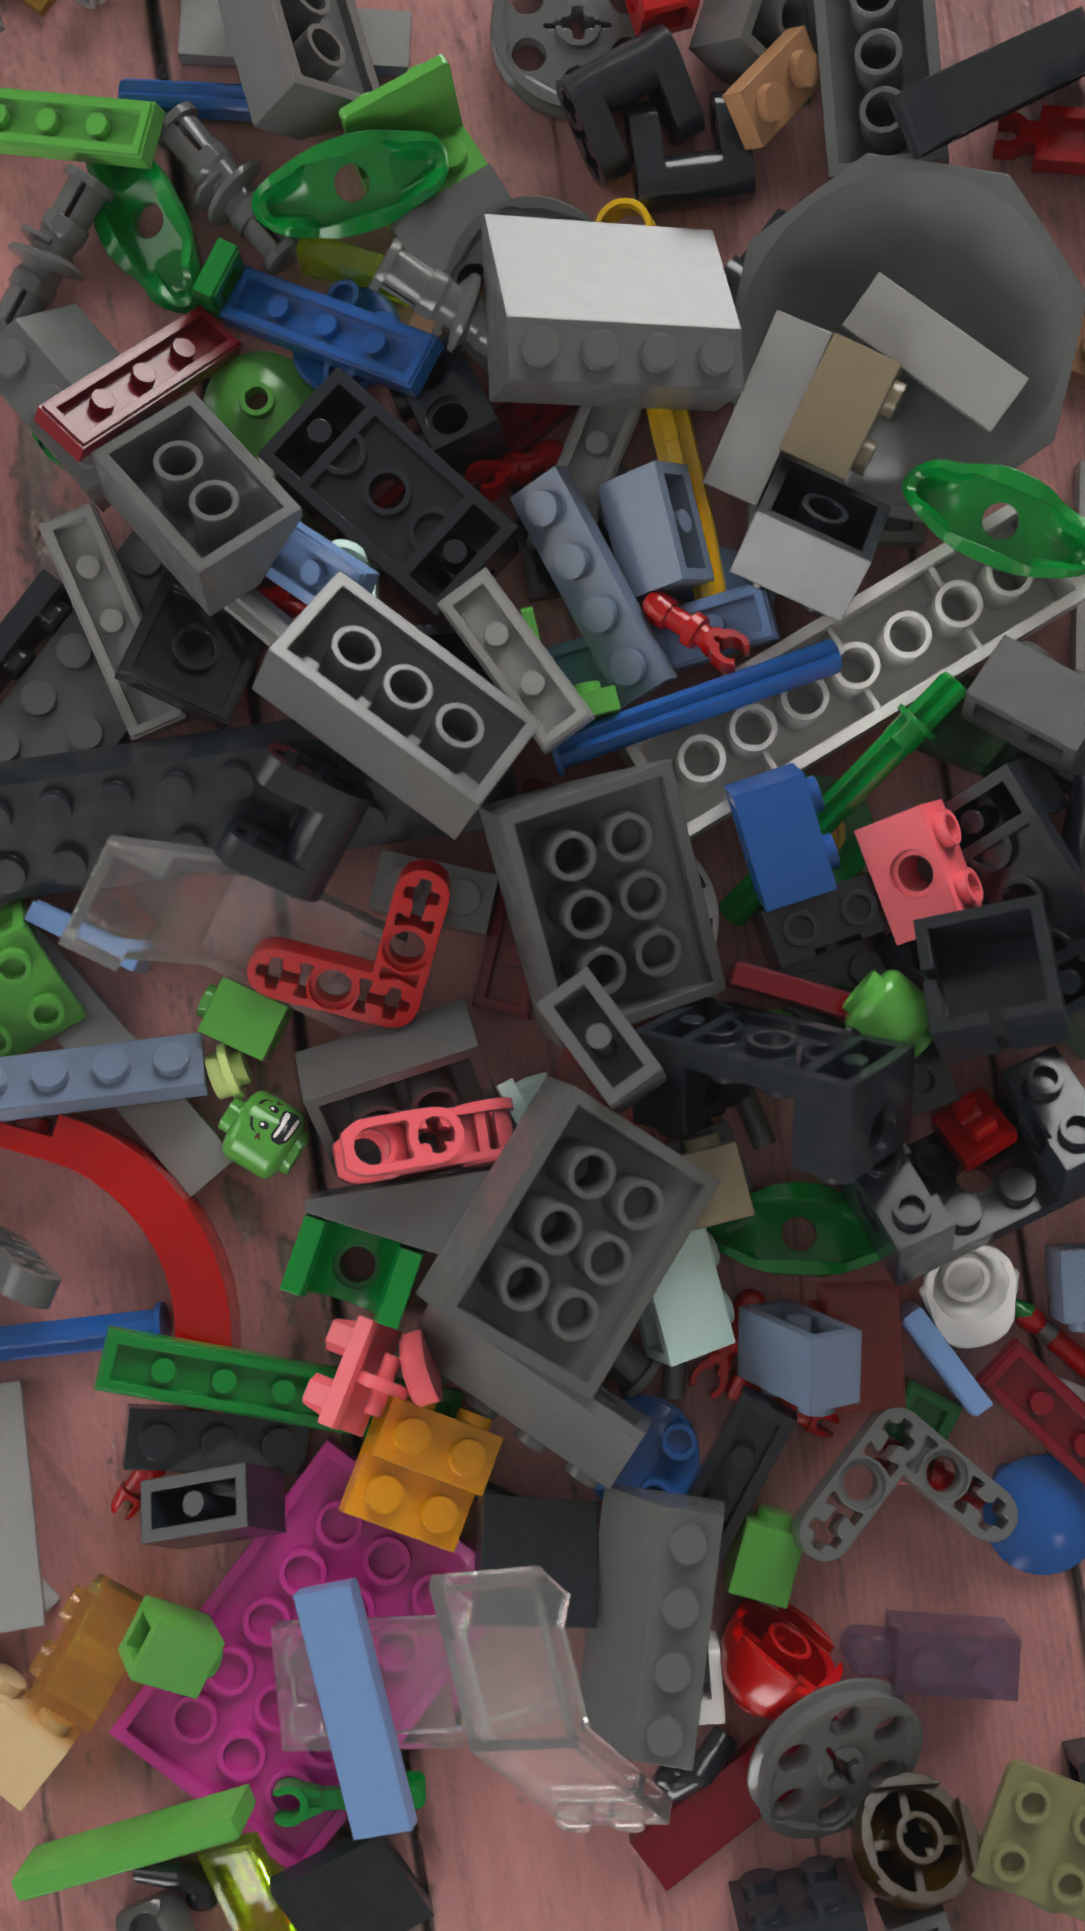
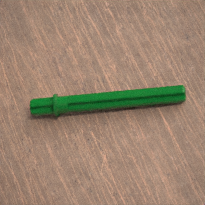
[718,672,966,927]

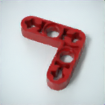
[247,859,451,1028]

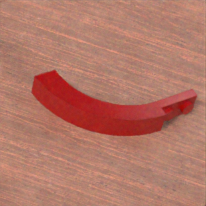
[0,1112,242,1414]

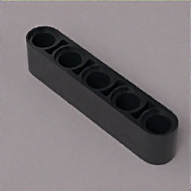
[888,6,1085,160]

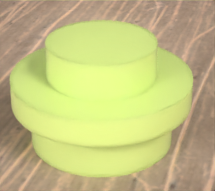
[204,1043,253,1100]

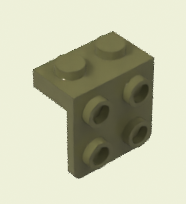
[970,1759,1085,1921]

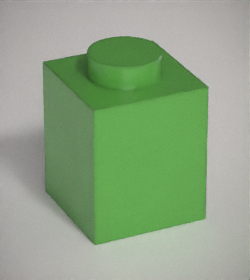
[196,977,295,1061]
[722,1504,802,1609]
[118,1594,225,1699]

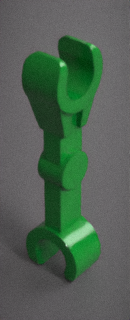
[273,1771,426,1827]

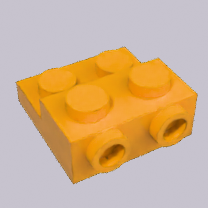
[338,1394,503,1553]

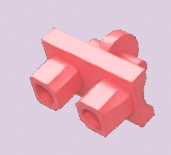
[302,1315,409,1437]

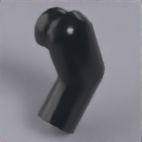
[652,1726,738,1802]
[133,1857,223,1912]

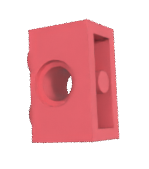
[854,798,983,946]

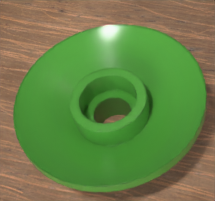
[203,351,315,463]

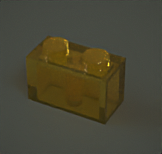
[27,1573,144,1733]

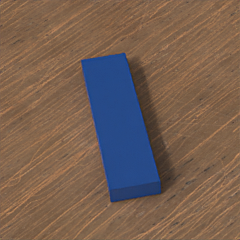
[219,266,444,399]

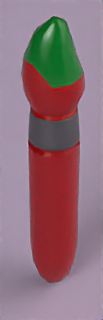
[1014,1298,1085,1380]

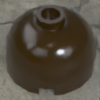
[851,1772,979,1911]

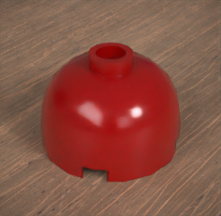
[719,1598,844,1721]

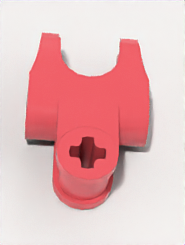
[332,1097,514,1186]

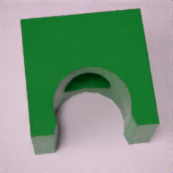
[279,1213,427,1329]

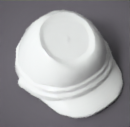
[919,1243,1019,1349]

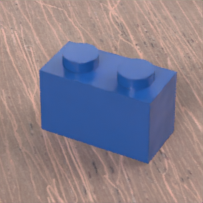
[723,763,841,912]

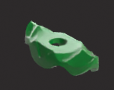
[251,129,449,239]
[86,159,201,314]
[902,459,1085,578]
[706,1182,880,1277]

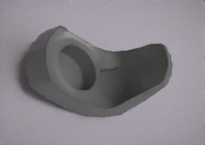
[115,1890,197,1931]

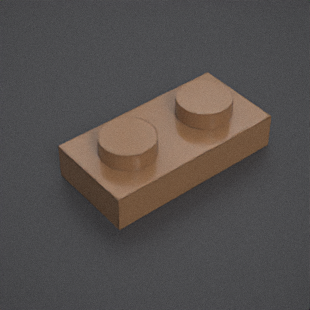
[722,25,821,150]

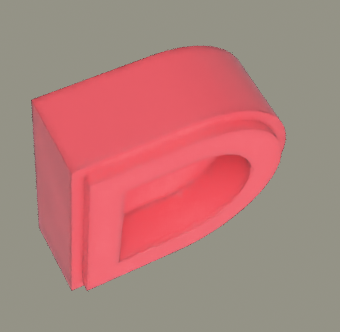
[399,1329,442,1407]

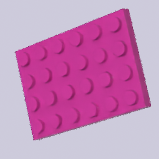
[109,1436,490,1869]

